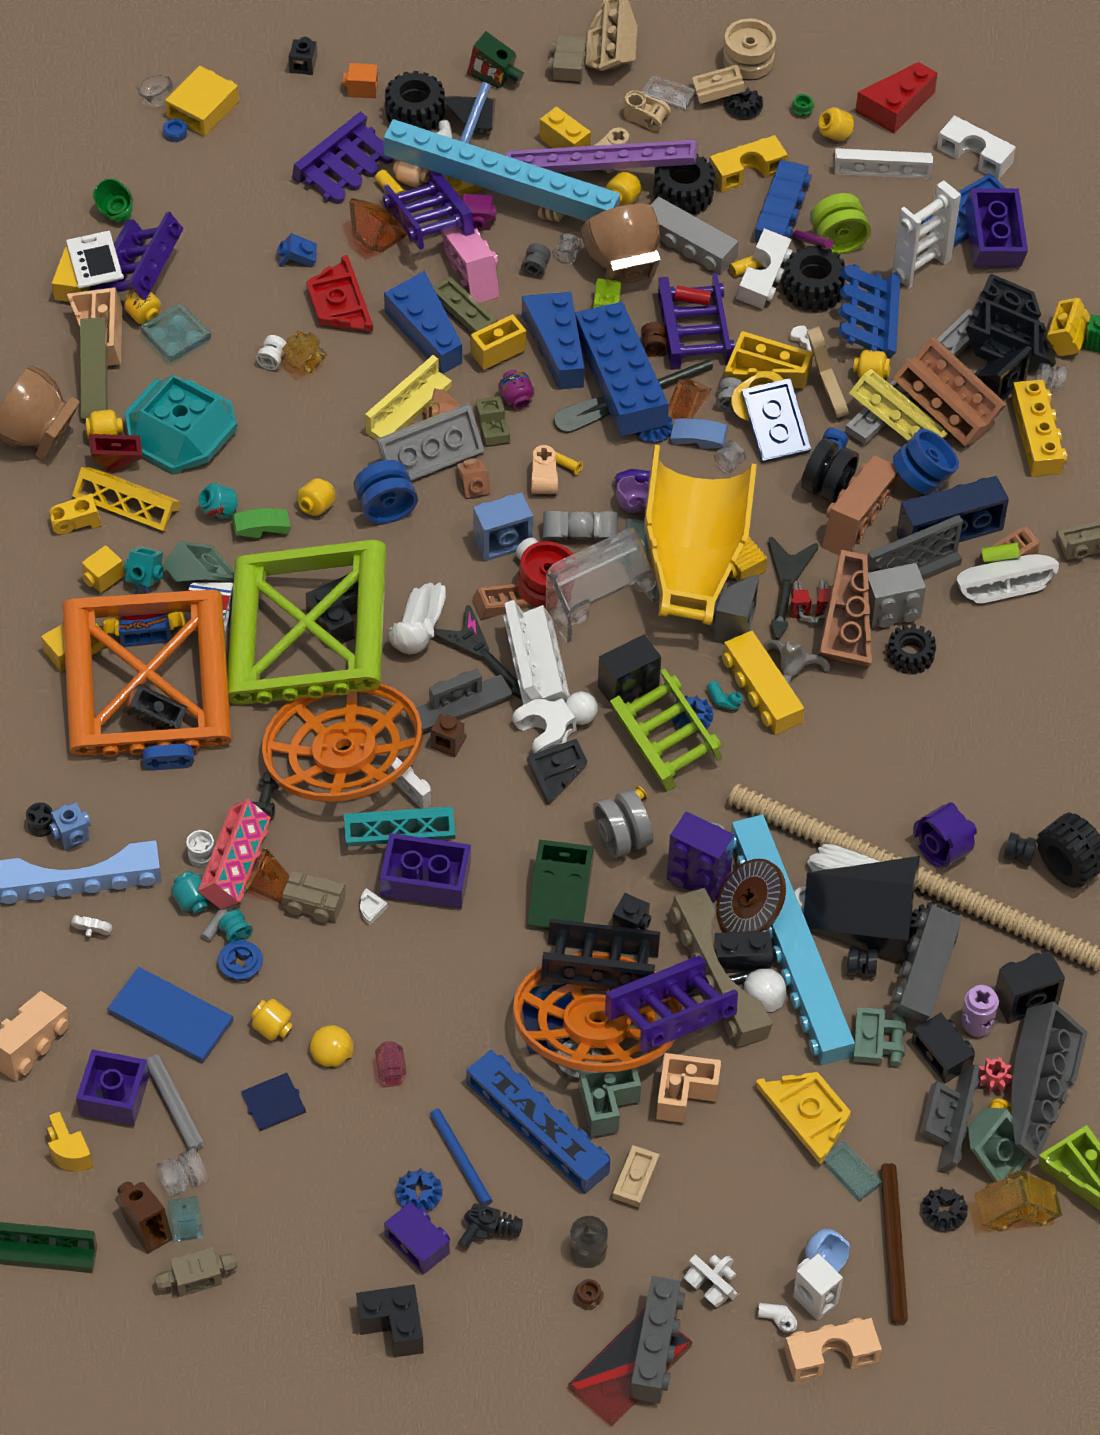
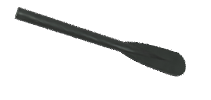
[554,359,713,433]

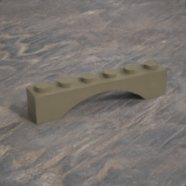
[669,888,773,1047]

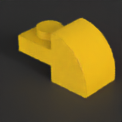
[47,1111,93,1172]

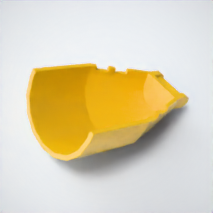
[644,445,757,625]

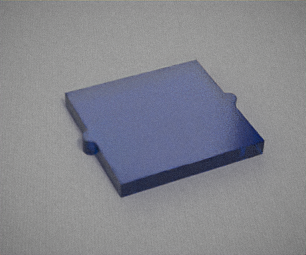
[241,1073,306,1131]

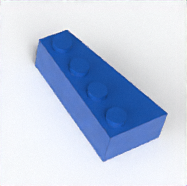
[522,292,584,390]

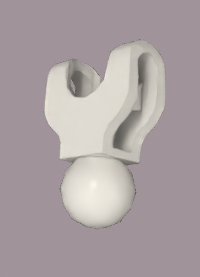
[512,691,598,754]

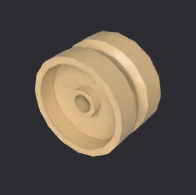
[723,18,777,79]

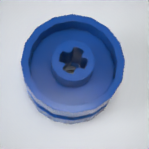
[893,429,959,495]
[353,460,418,524]

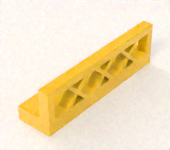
[72,467,182,531]

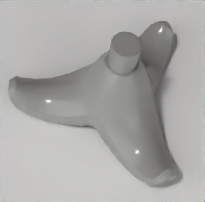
[764,640,830,684]

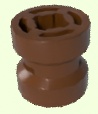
[641,322,667,357]

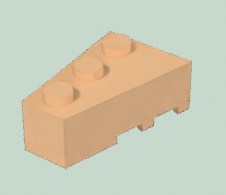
[67,288,123,366]
[0,991,70,1082]

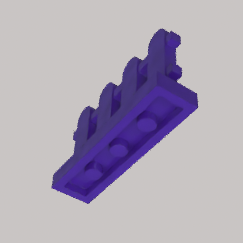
[292,111,394,204]

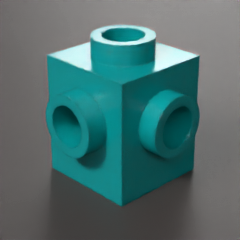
[124,546,164,588]

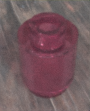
[375,1041,406,1086]

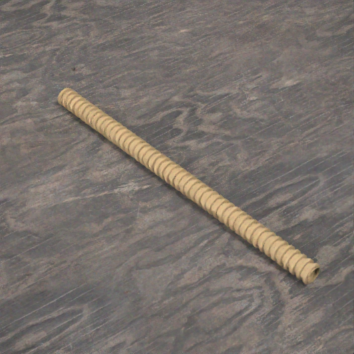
[728,783,1100,972]

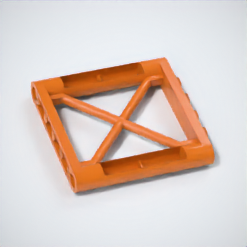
[62,590,232,757]

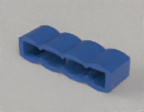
[755,160,812,241]

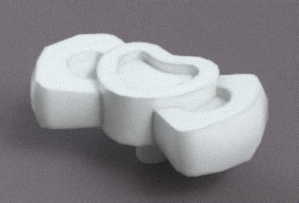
[790,326,812,352]
[71,915,112,937]

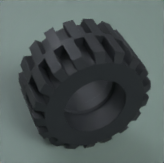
[385,71,445,131]
[653,154,715,215]
[783,246,845,312]
[1036,812,1100,888]

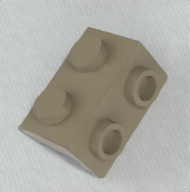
[1056,521,1100,560]

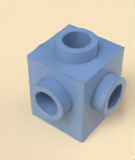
[49,802,91,851]

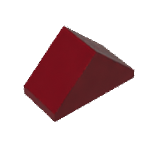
[89,434,143,474]

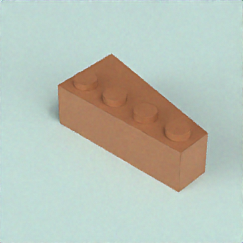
[822,455,900,555]
[818,550,872,668]

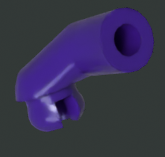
[614,469,650,489]

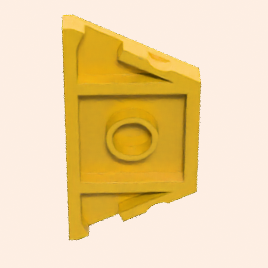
[756,1072,851,1164]

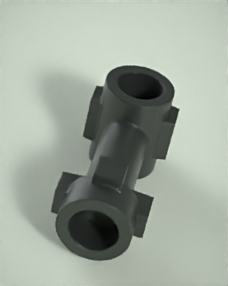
[252,772,279,819]

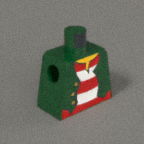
[467,31,524,88]

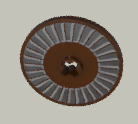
[717,859,786,932]

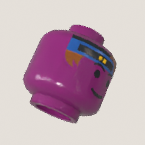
[498,370,535,409]

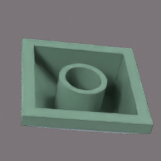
[162,541,234,584]
[968,1107,1030,1191]

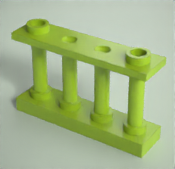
[610,668,722,791]

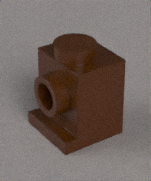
[431,714,467,757]

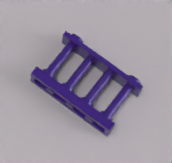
[382,171,475,250]
[89,211,184,300]
[658,273,735,370]
[605,955,738,1052]

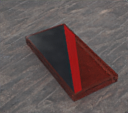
[568,1307,692,1426]

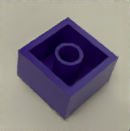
[76,1049,149,1126]

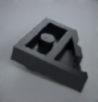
[527,738,587,805]

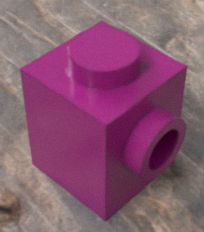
[463,194,497,230]

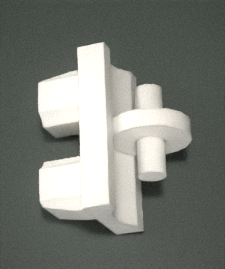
[684,1254,739,1308]

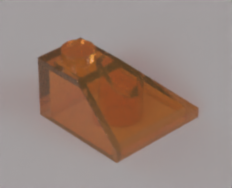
[349,198,408,253]

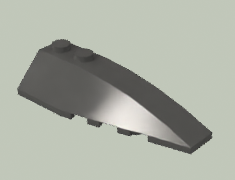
[1011,1002,1087,1160]

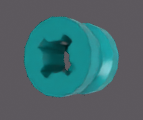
[218,910,253,943]

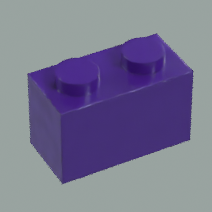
[384,1202,450,1275]

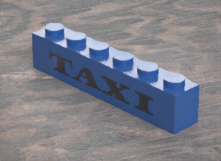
[466,1049,610,1194]

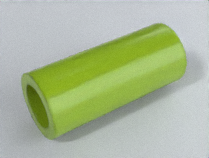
[982,542,1020,563]

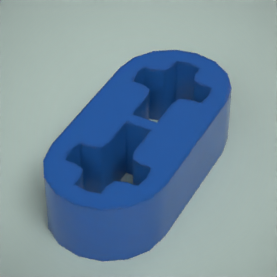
[142,744,194,770]

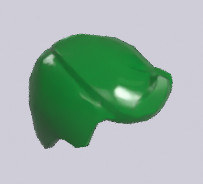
[93,178,133,223]

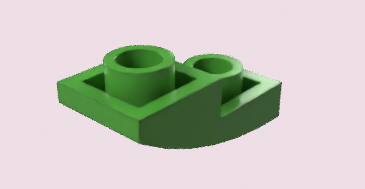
[232,508,291,538]

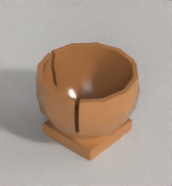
[581,203,661,284]
[0,365,80,461]

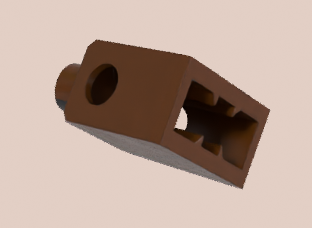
[117,1182,173,1254]

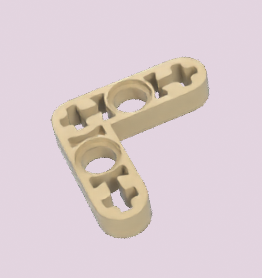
[807,326,849,419]

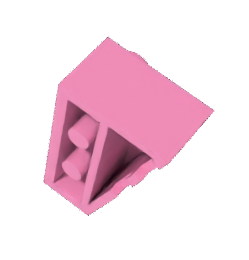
[441,227,500,303]

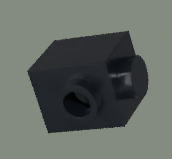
[612,893,652,930]

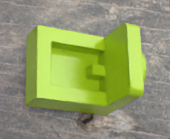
[593,278,621,308]

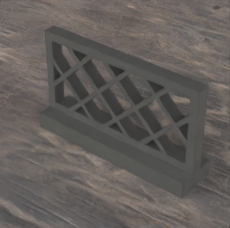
[867,515,963,580]

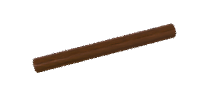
[881,1163,908,1325]

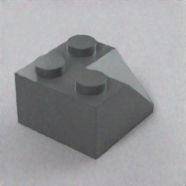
[710,575,759,643]

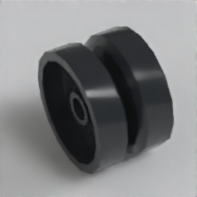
[801,438,859,503]

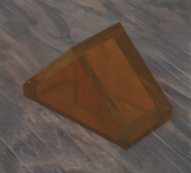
[668,379,711,420]
[245,848,290,903]

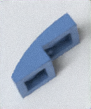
[670,419,728,449]

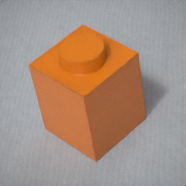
[343,63,378,99]

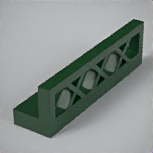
[0,1222,97,1273]

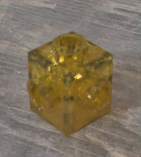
[282,331,327,373]

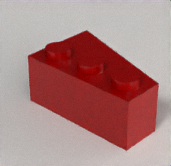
[855,62,938,133]

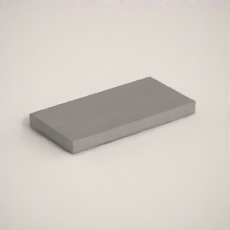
[376,403,485,481]

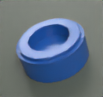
[163,119,187,142]

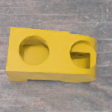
[49,493,102,534]

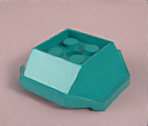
[125,375,237,475]

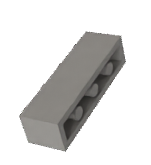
[651,197,739,275]

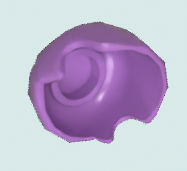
[616,476,648,514]

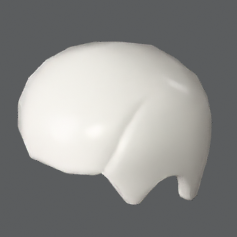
[744,969,786,1012]

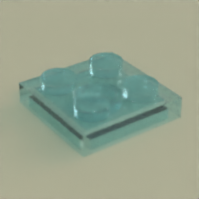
[141,303,211,363]

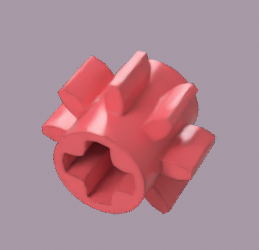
[978,1057,1013,1093]

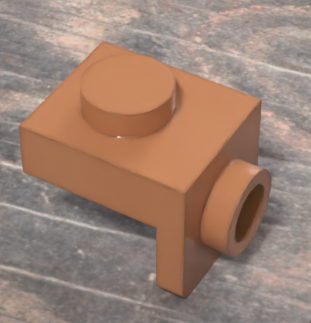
[457,458,490,498]

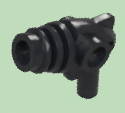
[458,1203,523,1249]

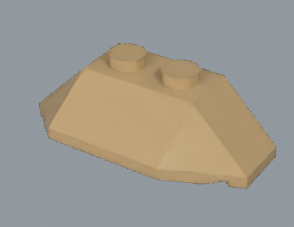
[585,0,637,71]

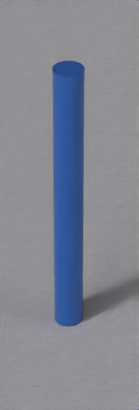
[430,1108,493,1207]

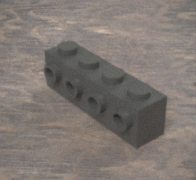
[891,905,962,1024]
[630,1276,685,1403]

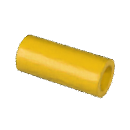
[375,170,405,194]
[729,255,763,277]

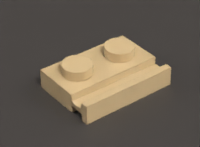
[692,64,746,104]

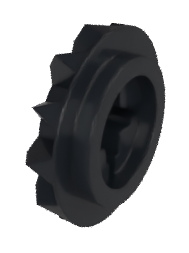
[725,87,763,118]
[921,1186,968,1231]

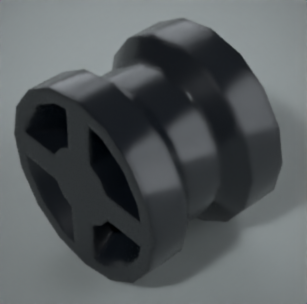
[26,802,53,837]

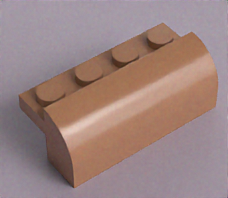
[893,337,1007,446]

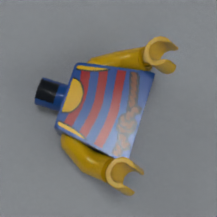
[103,586,185,647]

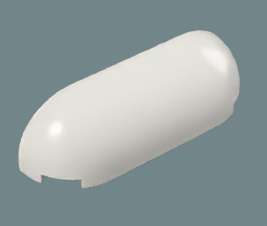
[957,554,1059,603]

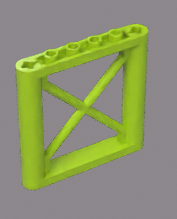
[227,540,386,705]

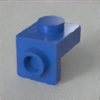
[277,233,317,267]

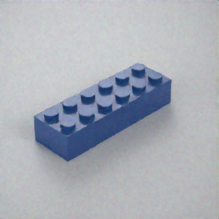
[575,301,669,436]

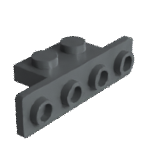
[406,669,512,732]
[919,1065,979,1172]

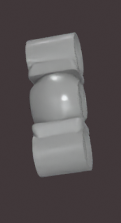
[543,511,618,540]

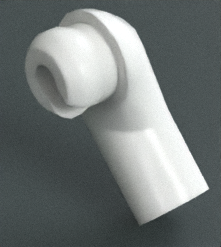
[758,1303,797,1333]

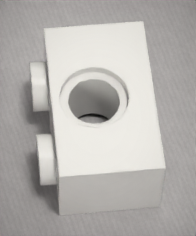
[793,1253,843,1321]

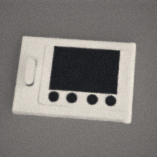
[66,230,124,289]

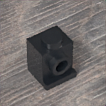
[289,37,317,75]

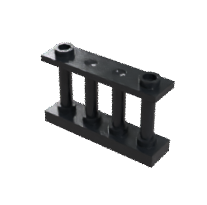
[541,919,660,989]

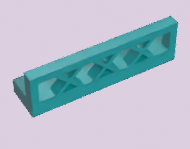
[344,806,455,847]

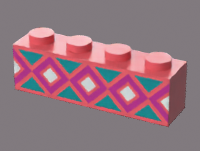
[198,799,271,910]

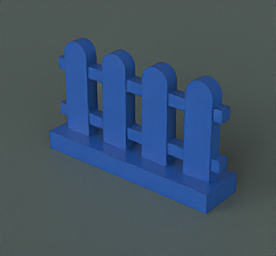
[837,264,900,359]

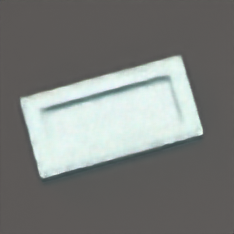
[823,1141,882,1202]

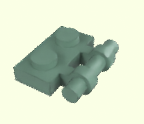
[853,1007,906,1067]

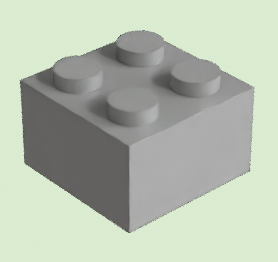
[868,563,926,629]

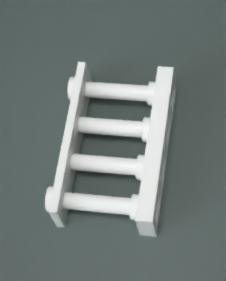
[892,180,961,289]

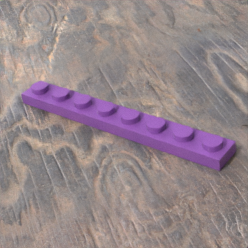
[506,140,698,172]

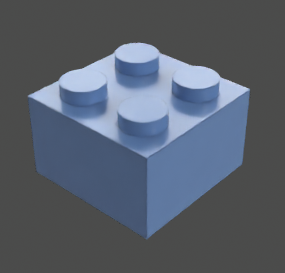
[473,492,533,562]

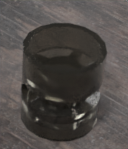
[570,1216,608,1268]

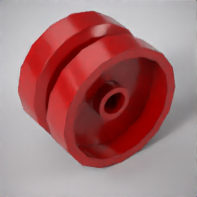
[516,541,578,609]

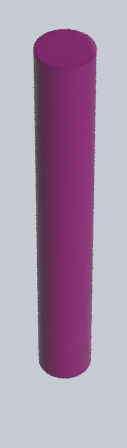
[792,230,833,249]

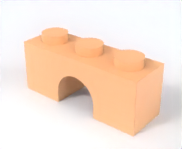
[784,1318,882,1382]

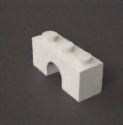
[937,116,1016,180]
[735,229,793,309]

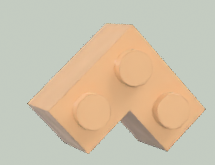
[656,1053,721,1123]

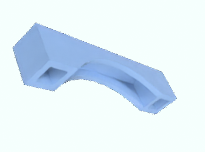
[0,840,162,904]

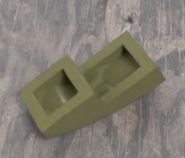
[475,396,510,446]

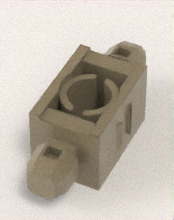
[155,1247,238,1297]

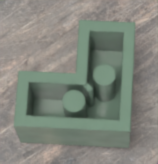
[578,1068,641,1137]

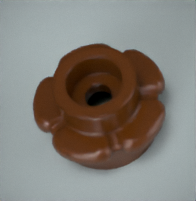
[575,1279,604,1308]

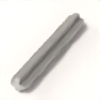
[146,1054,203,1151]

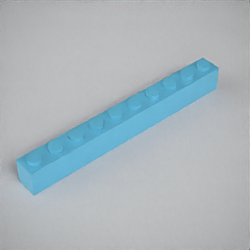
[384,119,620,221]
[731,814,855,1065]

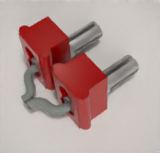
[789,580,831,624]

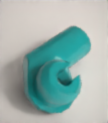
[706,681,743,710]

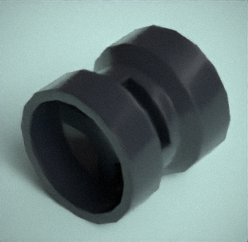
[1003,832,1037,865]
[847,947,877,977]

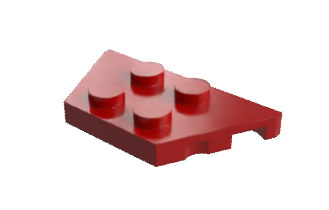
[306,255,373,332]

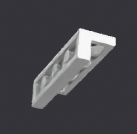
[835,148,933,179]

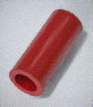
[674,285,711,306]

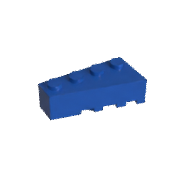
[384,271,462,374]

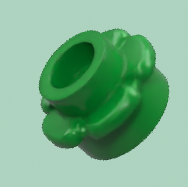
[791,94,815,116]

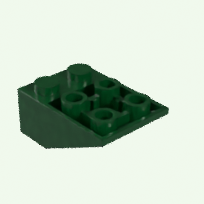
[527,839,594,929]

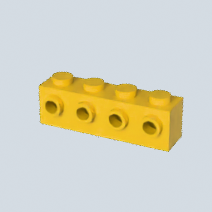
[1011,379,1067,477]

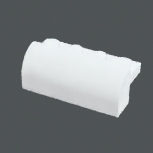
[503,600,570,705]

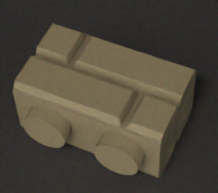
[282,870,346,923]

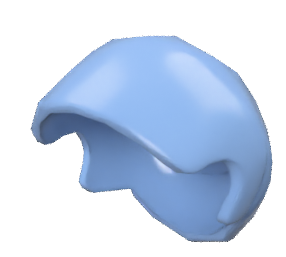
[805,1229,850,1272]

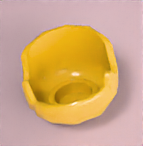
[309,1025,355,1067]

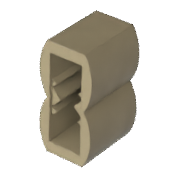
[549,34,586,82]

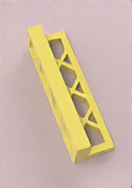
[365,355,452,440]
[849,369,949,440]

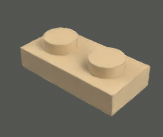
[612,1145,660,1208]

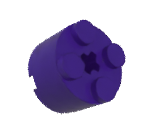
[913,802,977,868]

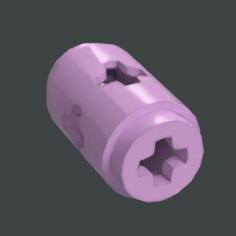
[960,985,999,1037]

